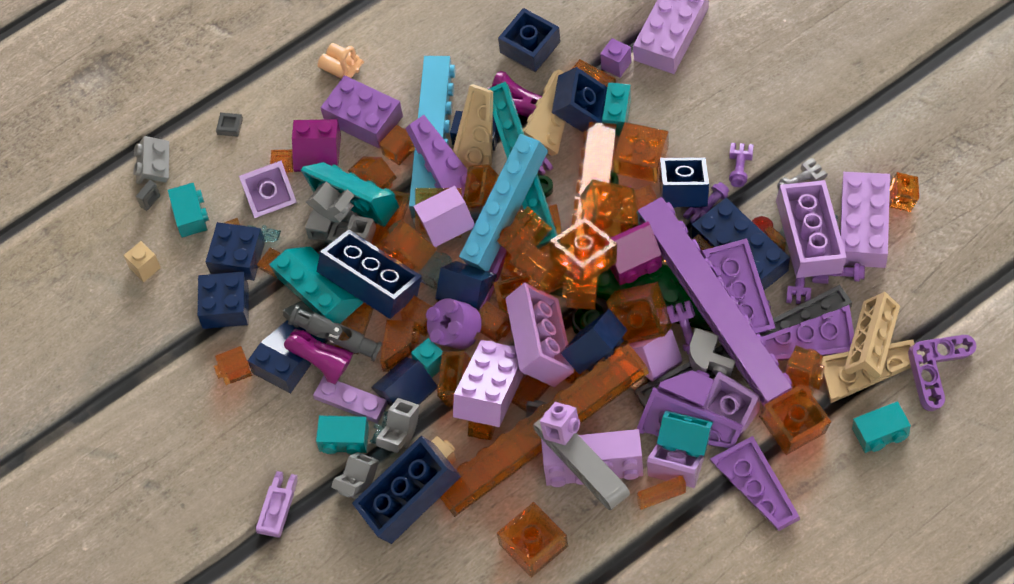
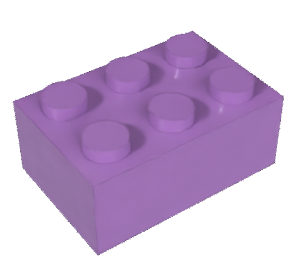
[320,75,403,149]

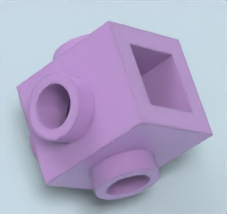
[540,402,580,445]

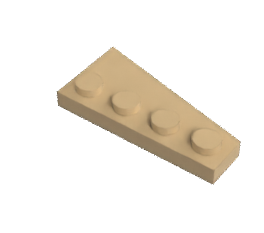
[523,69,565,156]
[453,84,493,185]
[819,340,918,403]

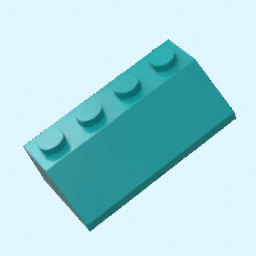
[301,162,400,227]
[269,246,364,324]

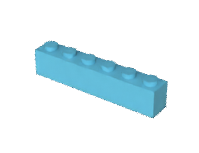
[459,134,548,271]

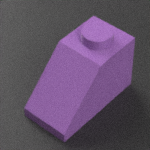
[657,370,714,407]

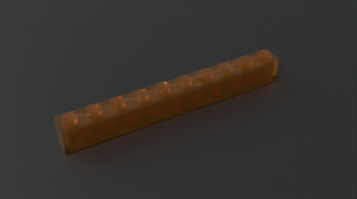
[562,122,616,310]
[440,343,649,517]

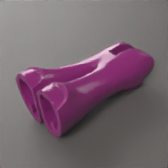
[488,71,542,119]
[284,329,354,385]

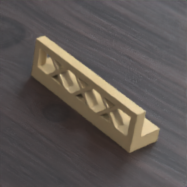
[844,292,900,379]

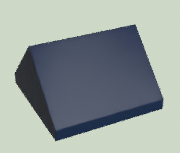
[435,261,497,311]
[371,357,438,406]

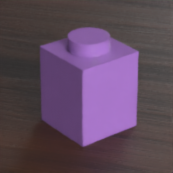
[600,38,631,78]

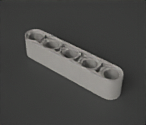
[533,417,630,510]

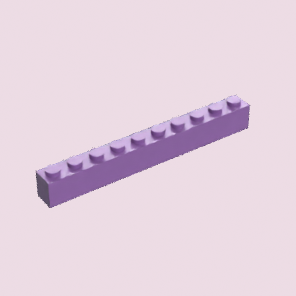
[637,197,792,409]

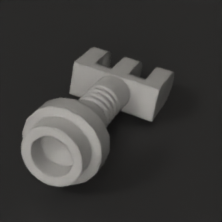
[777,158,828,190]

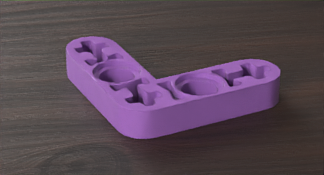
[908,335,976,411]

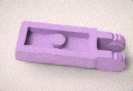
[256,471,298,538]

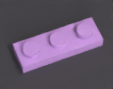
[313,376,388,424]

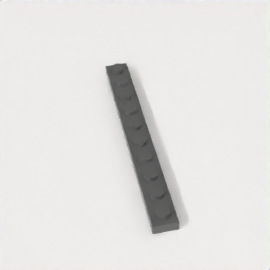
[635,284,852,409]

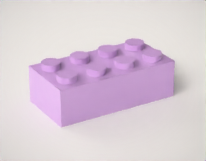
[633,0,709,74]
[840,172,890,268]
[776,180,847,278]
[505,282,574,387]
[453,340,524,427]
[541,429,643,487]

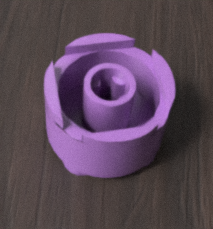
[426,298,481,350]

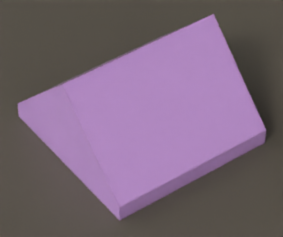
[239,161,297,218]
[413,186,475,248]
[617,329,682,382]
[702,372,760,437]
[647,444,705,488]

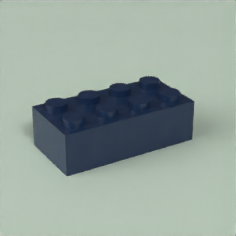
[692,198,790,290]
[316,229,422,319]
[352,435,461,544]

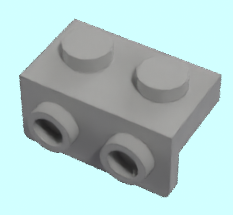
[133,136,169,184]

